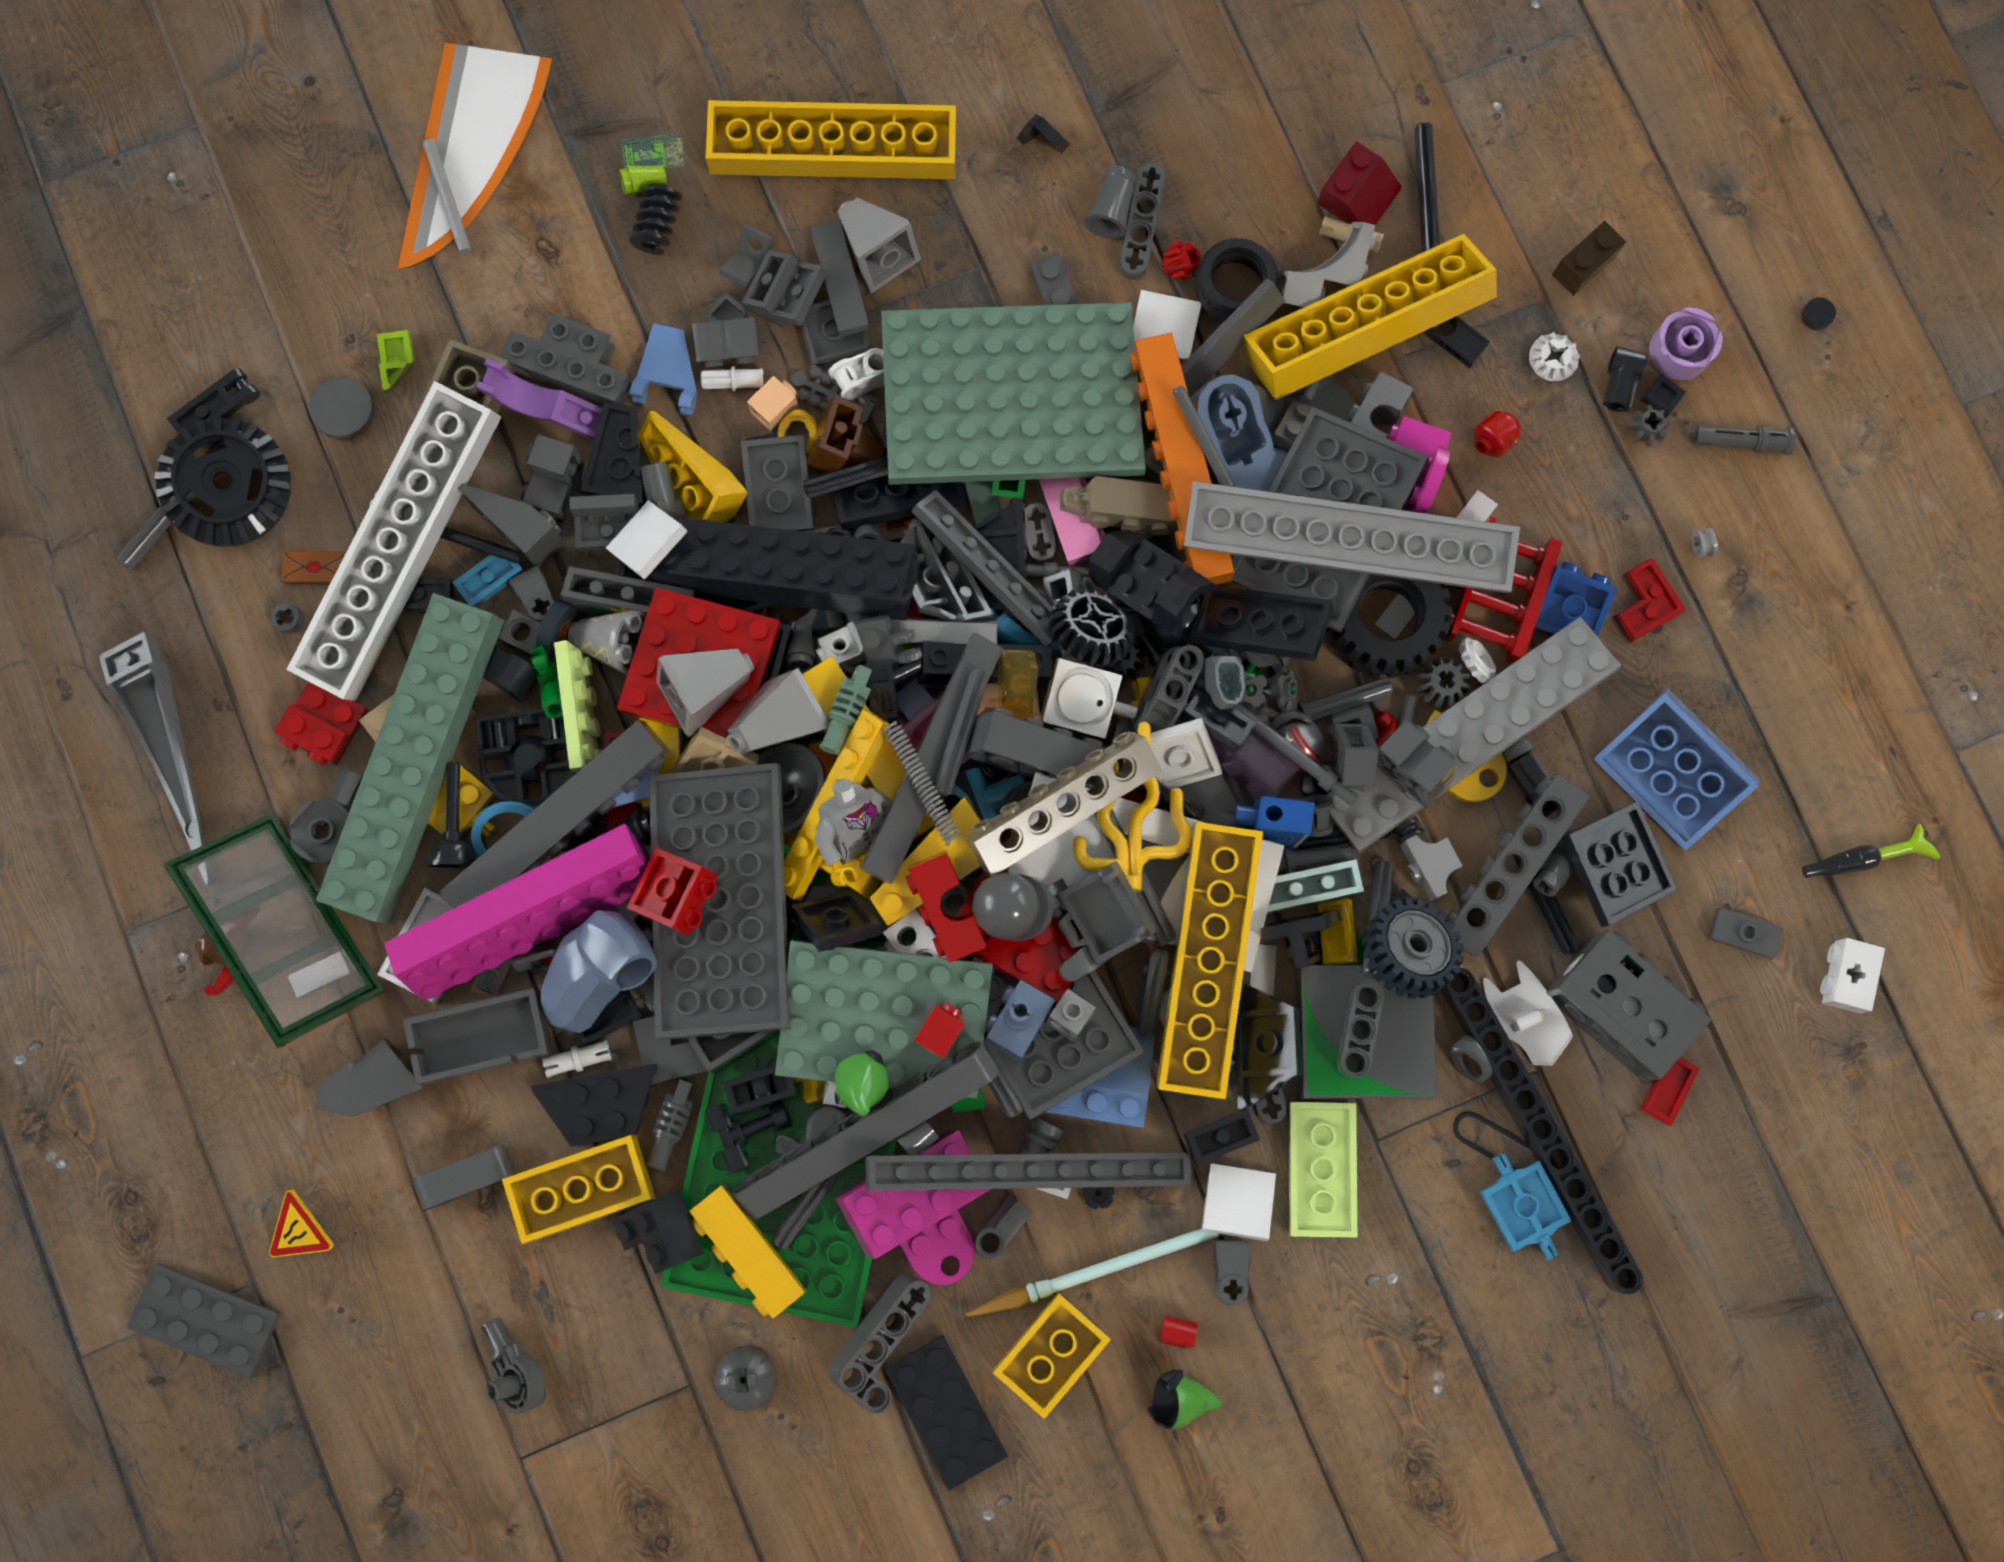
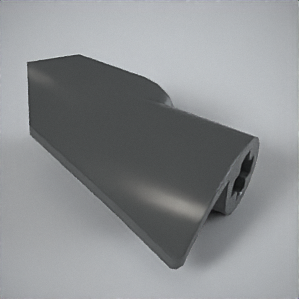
[316,1038,424,1117]

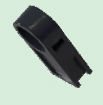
[1426,316,1490,368]

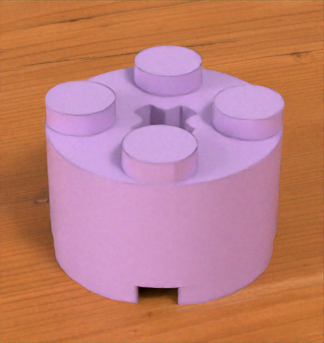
[1649,307,1723,381]

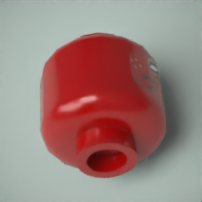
[1474,411,1521,458]

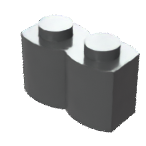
[692,317,761,367]

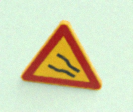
[269,1189,334,1257]

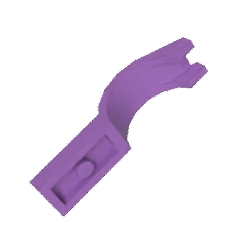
[475,358,603,441]

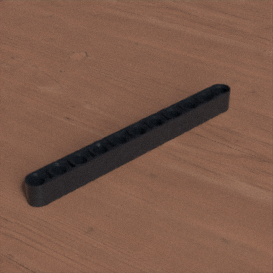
[1441,968,1643,1294]

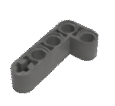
[828,1274,931,1414]

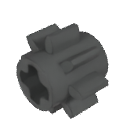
[1628,405,1671,447]

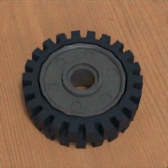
[1362,898,1464,999]

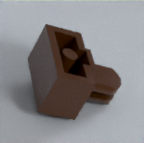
[806,395,884,473]

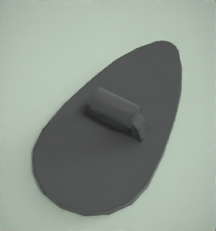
[1256,376,1356,423]

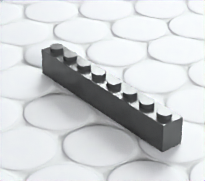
[439,720,670,909]

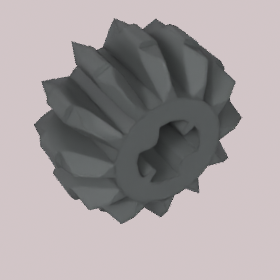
[1416,656,1471,710]

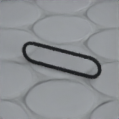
[1453,1111,1558,1170]

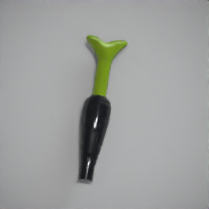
[1802,824,1940,878]

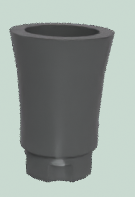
[1084,165,1136,239]

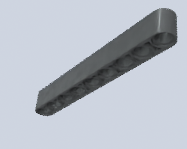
[731,1041,1000,1220]

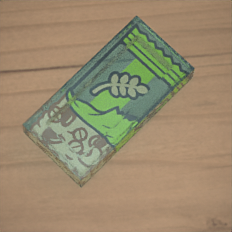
[621,133,687,169]

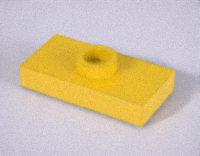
[1318,897,1358,965]

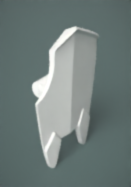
[1483,961,1573,1066]

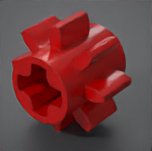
[1162,240,1201,281]

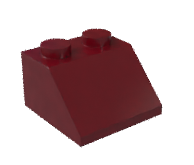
[1317,141,1402,226]

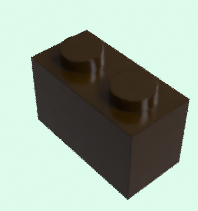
[1552,220,1626,296]

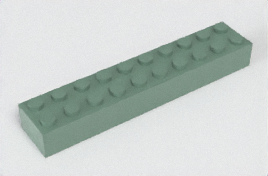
[316,593,504,924]

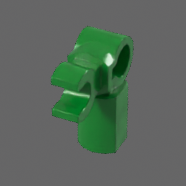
[530,645,563,719]

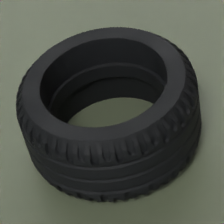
[1195,238,1279,323]

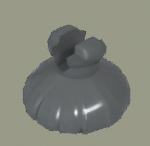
[714,1346,777,1411]

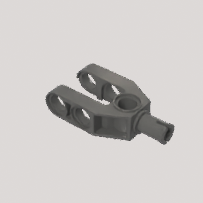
[1131,645,1204,734]

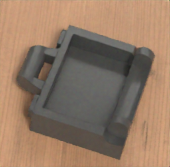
[1057,861,1157,964]

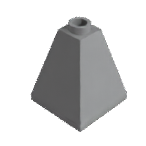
[837,198,921,294]
[656,649,754,737]
[728,668,830,754]

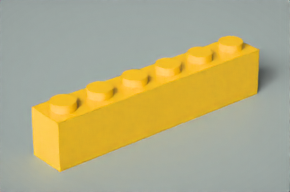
[803,656,942,842]

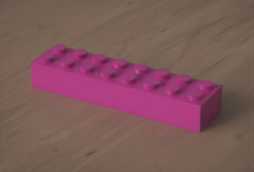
[384,824,650,1001]

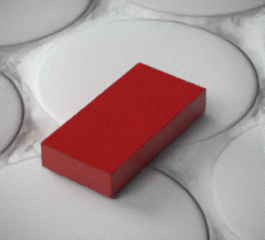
[1639,1057,1700,1126]

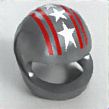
[1269,710,1324,772]

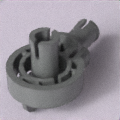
[481,1318,546,1414]

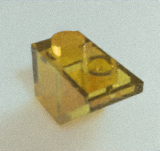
[998,650,1038,721]

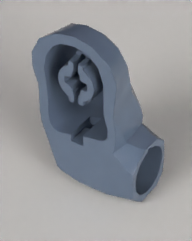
[1194,375,1288,492]
[541,910,657,1033]

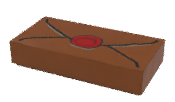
[281,550,347,585]

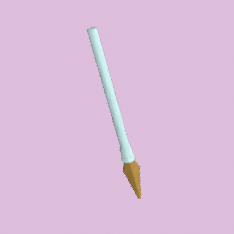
[965,1228,1219,1317]

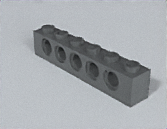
[1444,774,1590,958]

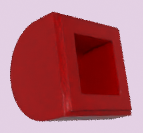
[1158,1315,1198,1349]

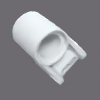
[828,348,884,401]

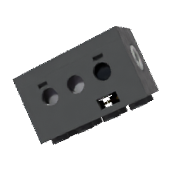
[1546,930,1712,1082]

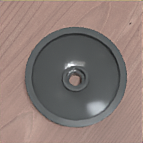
[756,743,827,836]

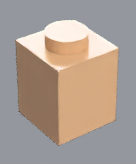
[747,376,798,432]

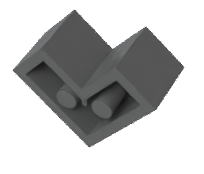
[521,434,585,523]

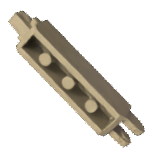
[1060,476,1179,536]

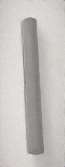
[423,139,471,254]

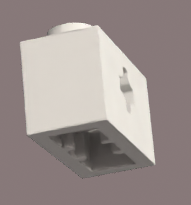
[1820,938,1885,1014]

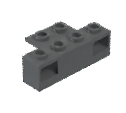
[499,313,632,407]

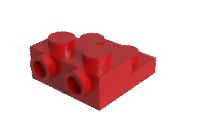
[274,681,369,766]
[626,847,718,936]

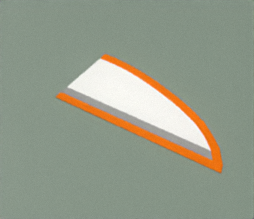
[397,43,552,269]

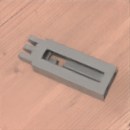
[890,617,998,644]

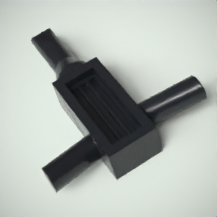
[840,657,922,740]

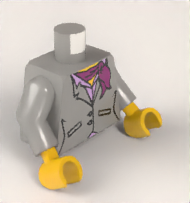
[815,779,921,887]

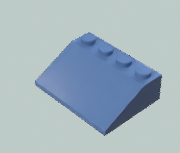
[1594,688,1760,851]
[1044,1026,1155,1129]

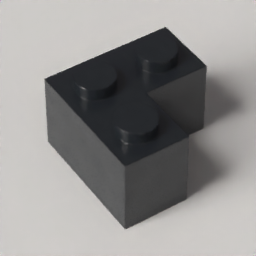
[612,1190,704,1274]

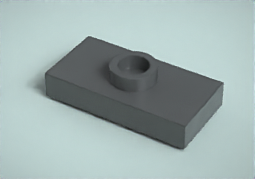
[1709,907,1783,960]

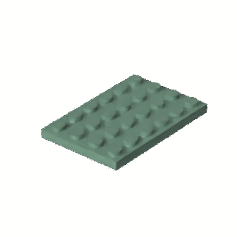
[775,940,993,1098]

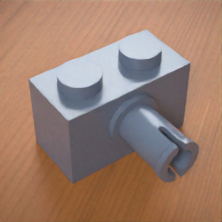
[985,980,1055,1063]

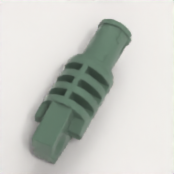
[819,665,872,756]

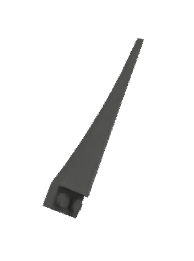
[99,631,214,886]

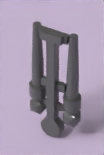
[791,365,878,427]

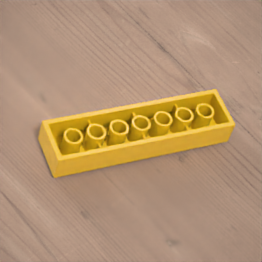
[706,100,956,179]
[1243,234,1497,400]
[1156,822,1263,1099]

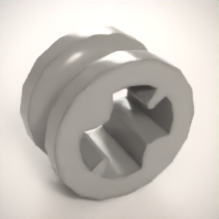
[1691,528,1718,559]

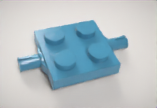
[1479,1152,1572,1261]

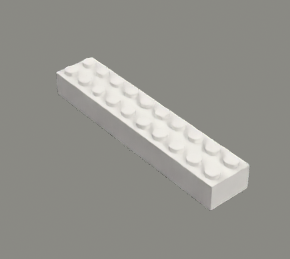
[286,381,501,701]

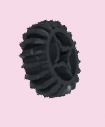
[1048,588,1136,669]

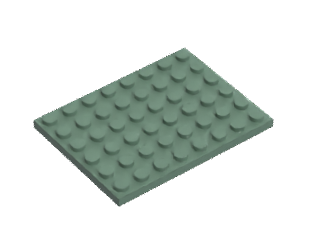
[881,302,1146,485]

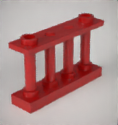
[1445,517,1563,664]

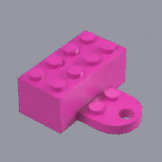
[1386,416,1452,514]
[834,1130,991,1285]

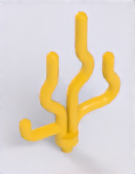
[1073,721,1192,892]

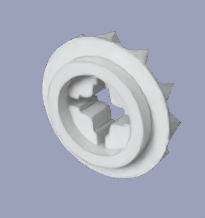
[1529,332,1580,381]
[1459,637,1496,683]

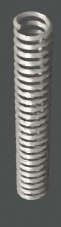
[883,721,961,846]

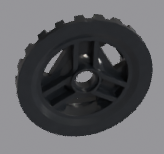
[155,417,292,547]

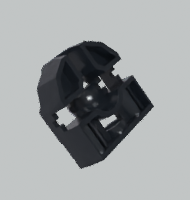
[474,708,576,808]

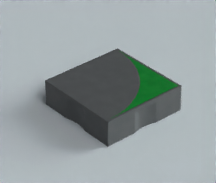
[1295,965,1437,1100]

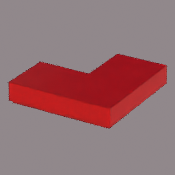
[1614,557,1686,643]

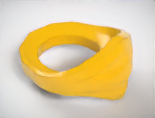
[778,409,818,455]

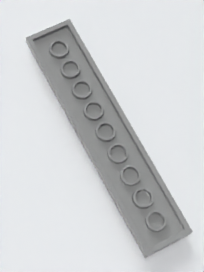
[1183,481,1520,593]
[1326,616,1621,853]

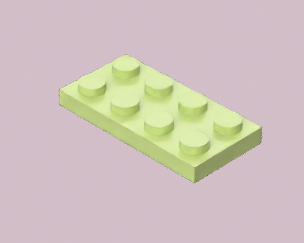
[554,640,602,773]
[1289,1102,1358,1238]

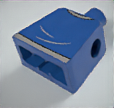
[1233,796,1315,848]

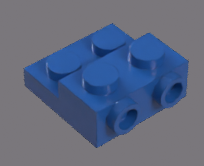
[1535,561,1617,637]

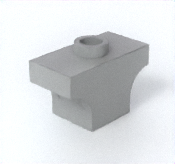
[1400,835,1463,902]

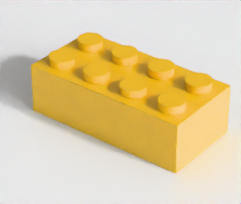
[502,1135,656,1244]

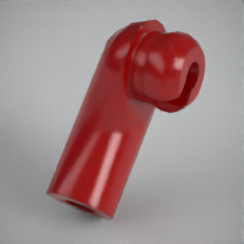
[1374,711,1397,758]

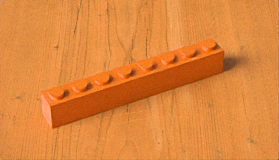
[1129,332,1234,584]

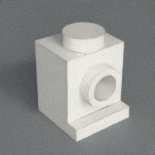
[815,621,867,667]

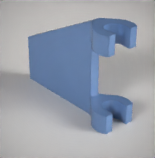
[629,323,697,417]

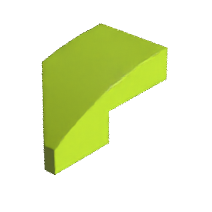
[377,330,414,391]

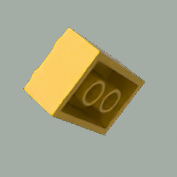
[993,1292,1111,1419]

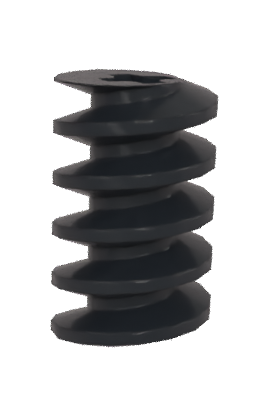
[630,184,682,255]

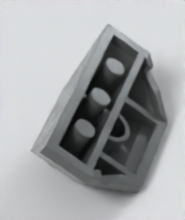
[901,518,993,622]

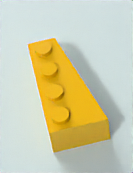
[870,796,982,926]

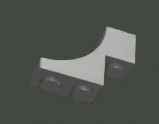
[1278,222,1376,308]

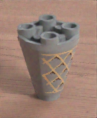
[568,610,647,674]

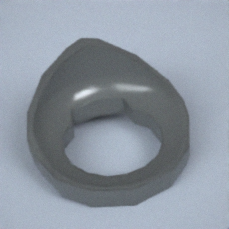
[1450,1034,1492,1083]

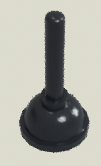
[425,762,476,868]

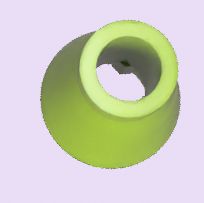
[619,165,667,196]

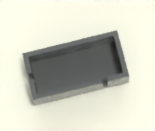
[403,988,555,1086]

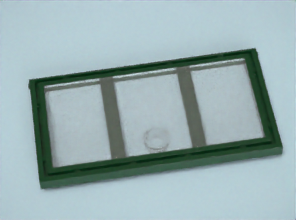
[164,813,384,1048]

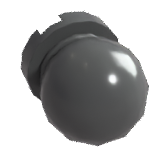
[972,872,1054,942]

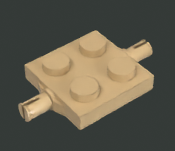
[670,726,759,774]

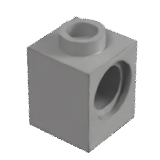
[1046,989,1096,1043]

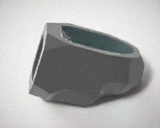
[1202,656,1245,709]

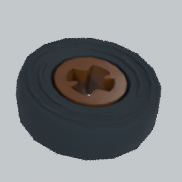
[536,601,578,658]

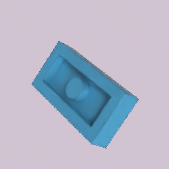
[452,545,524,608]

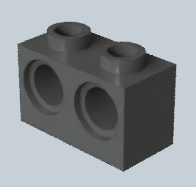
[1332,724,1379,789]

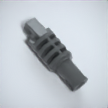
[645,1079,694,1172]

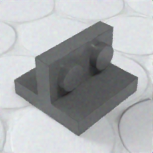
[569,494,641,551]

